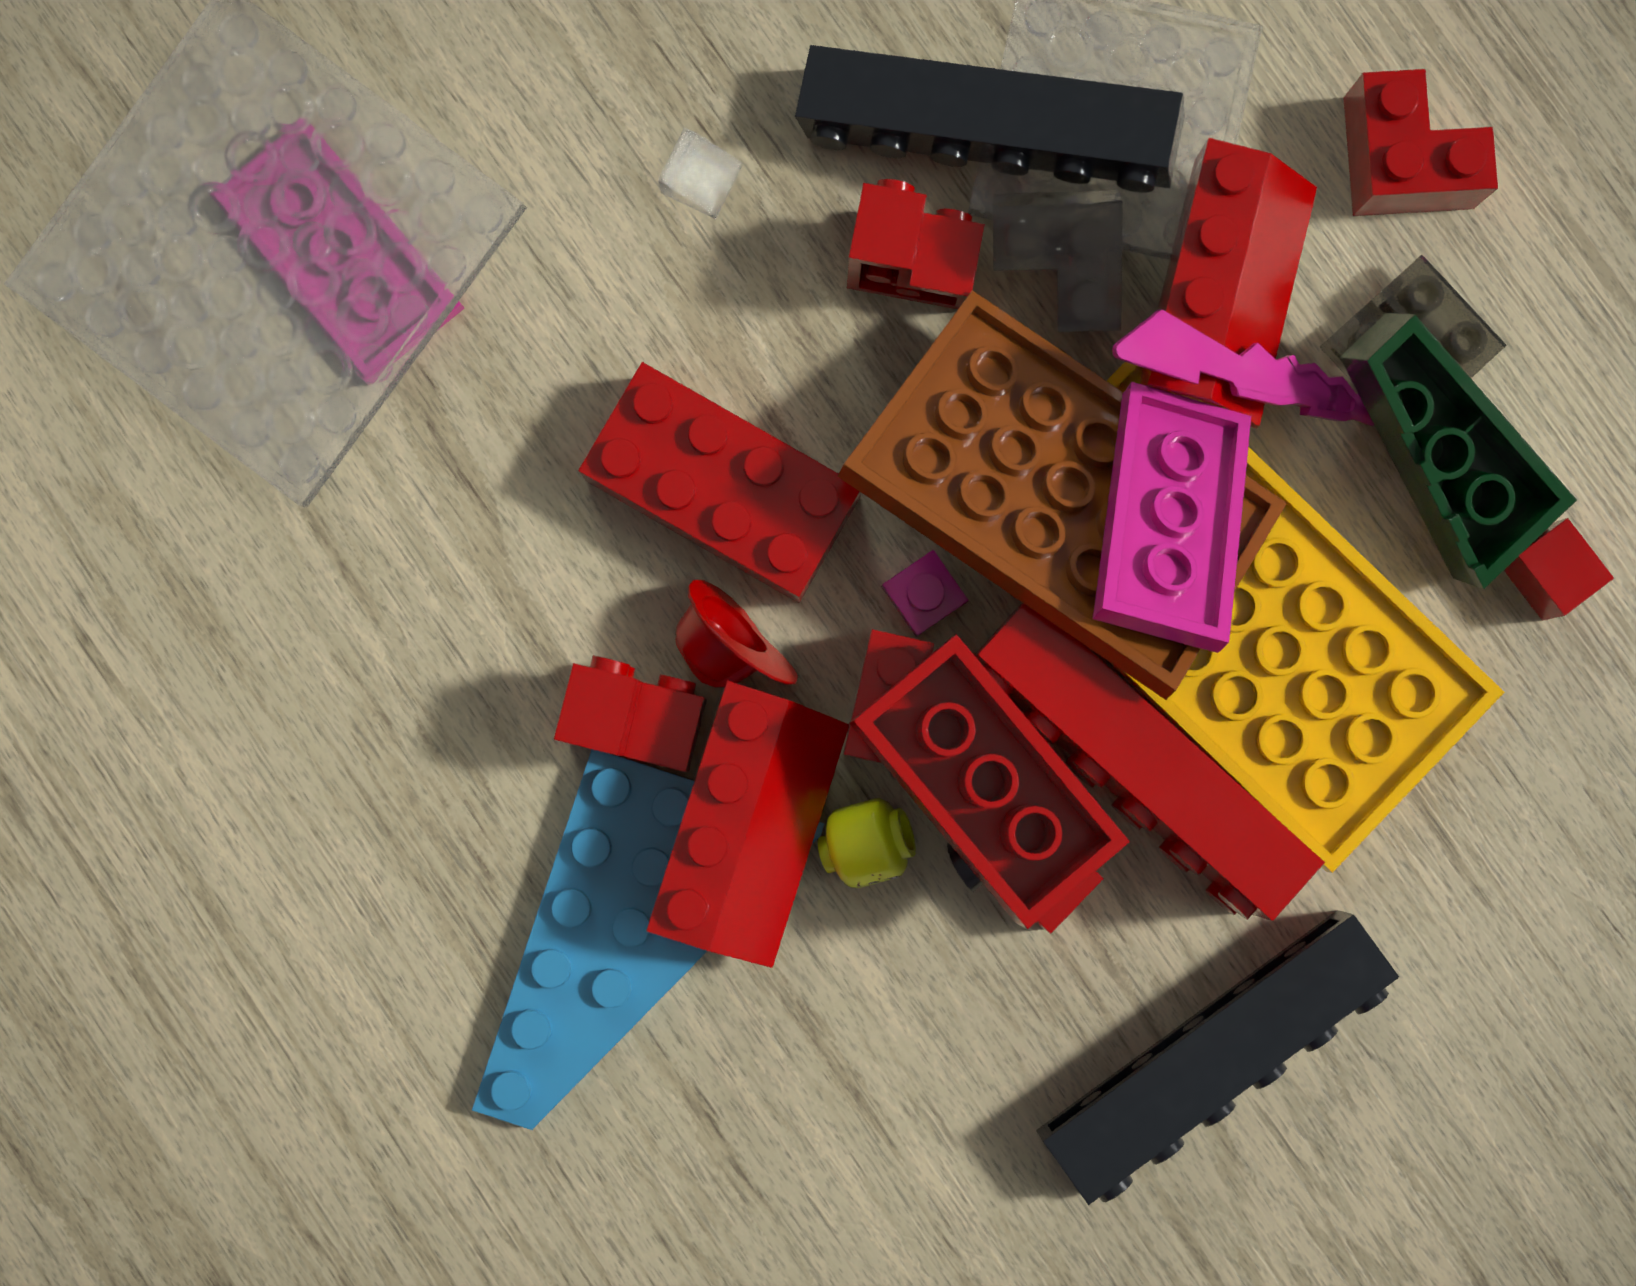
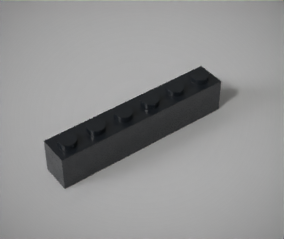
[795,45,1185,193]
[1036,910,1399,1205]

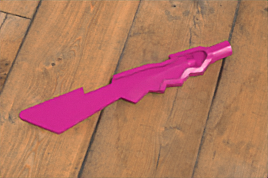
[1112,309,1374,426]

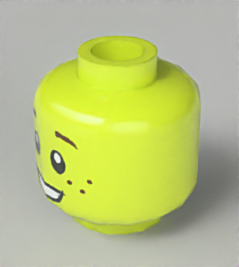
[818,798,916,888]

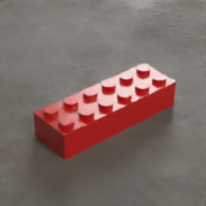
[974,603,1325,921]

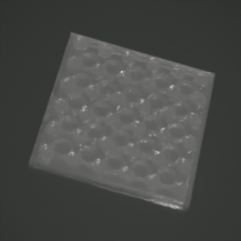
[4,0,527,508]

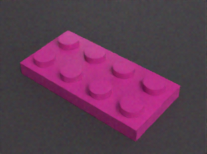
[1093,382,1251,653]

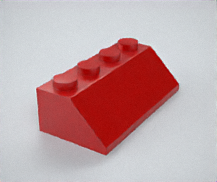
[1139,138,1317,428]
[646,681,850,968]

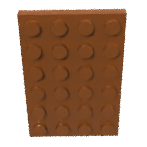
[837,290,1287,700]

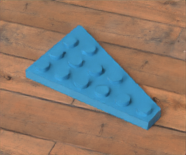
[472,749,825,1130]

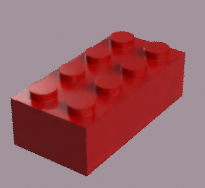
[578,362,861,603]
[849,634,1130,929]

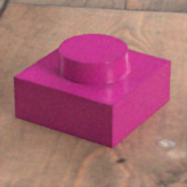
[881,550,969,637]

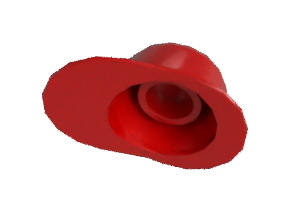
[675,579,798,688]

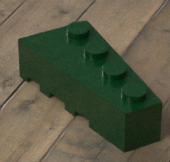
[1340,313,1577,589]

